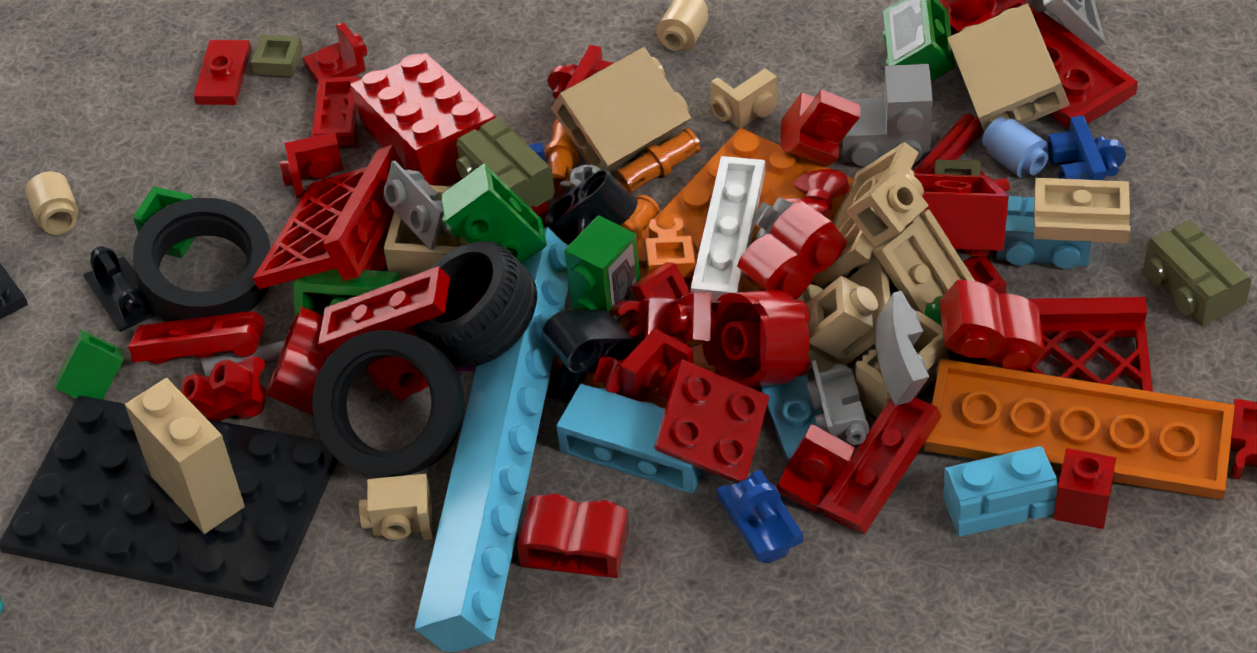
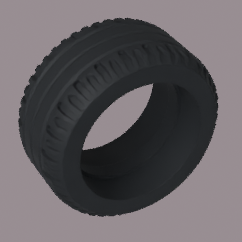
[412,241,538,368]

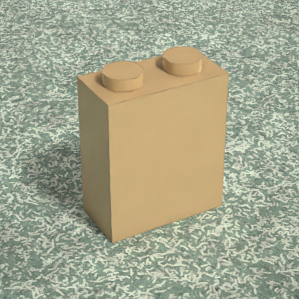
[948,3,1070,130]
[551,47,691,172]
[125,377,245,534]

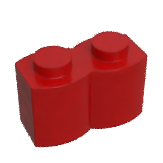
[737,201,848,300]
[939,280,1045,371]
[266,306,331,415]
[517,493,629,579]

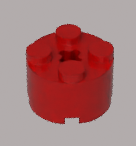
[702,290,810,388]

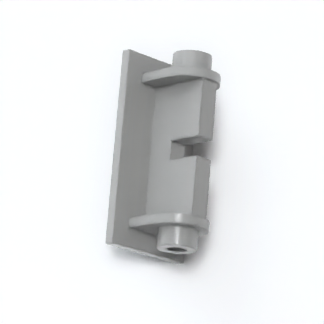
[382,161,452,250]
[807,360,869,445]

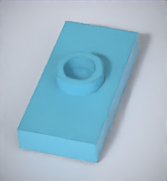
[761,375,821,463]

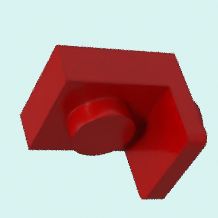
[302,22,368,84]
[280,132,344,199]
[644,292,711,348]
[620,328,694,401]
[776,424,855,513]

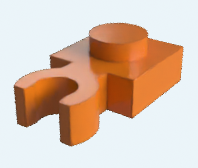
[645,218,695,278]

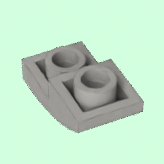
[875,291,929,406]

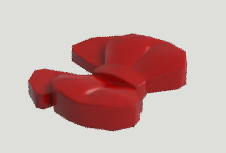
[785,169,850,219]

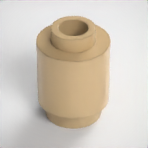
[656,0,708,51]
[25,171,78,235]

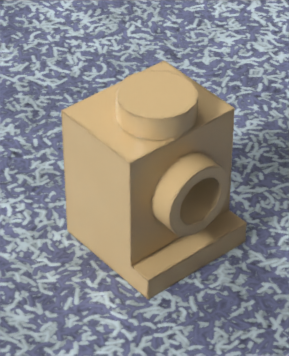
[846,168,929,247]
[806,276,878,360]
[359,474,433,540]

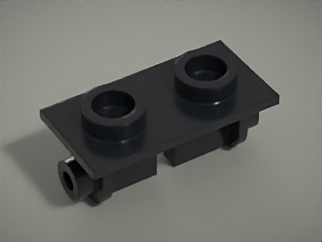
[83,246,155,332]

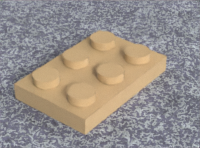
[812,142,919,287]

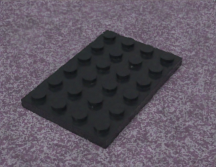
[0,395,338,608]

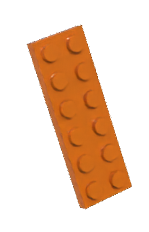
[924,358,1235,500]

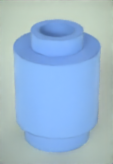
[982,117,1048,178]

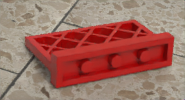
[253,145,406,289]
[955,297,1153,392]

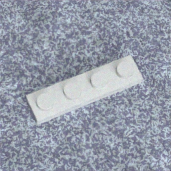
[691,156,766,303]

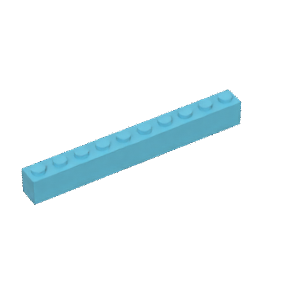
[414,227,569,652]

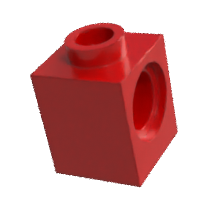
[1054,448,1117,529]

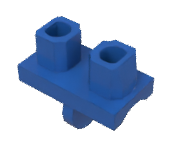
[1047,115,1126,180]
[717,469,803,564]

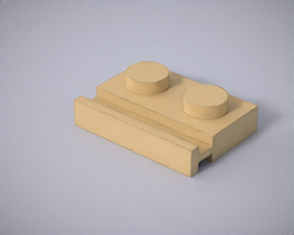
[1034,178,1130,243]
[872,209,975,314]

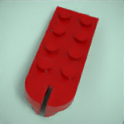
[940,0,1138,129]

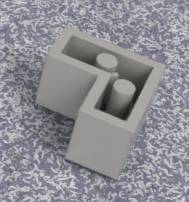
[841,64,933,166]

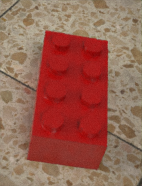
[350,52,496,186]

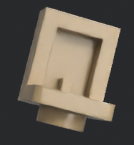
[710,68,778,128]

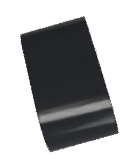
[544,169,638,246]
[541,309,637,403]

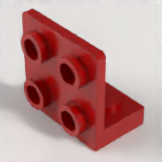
[654,359,770,483]

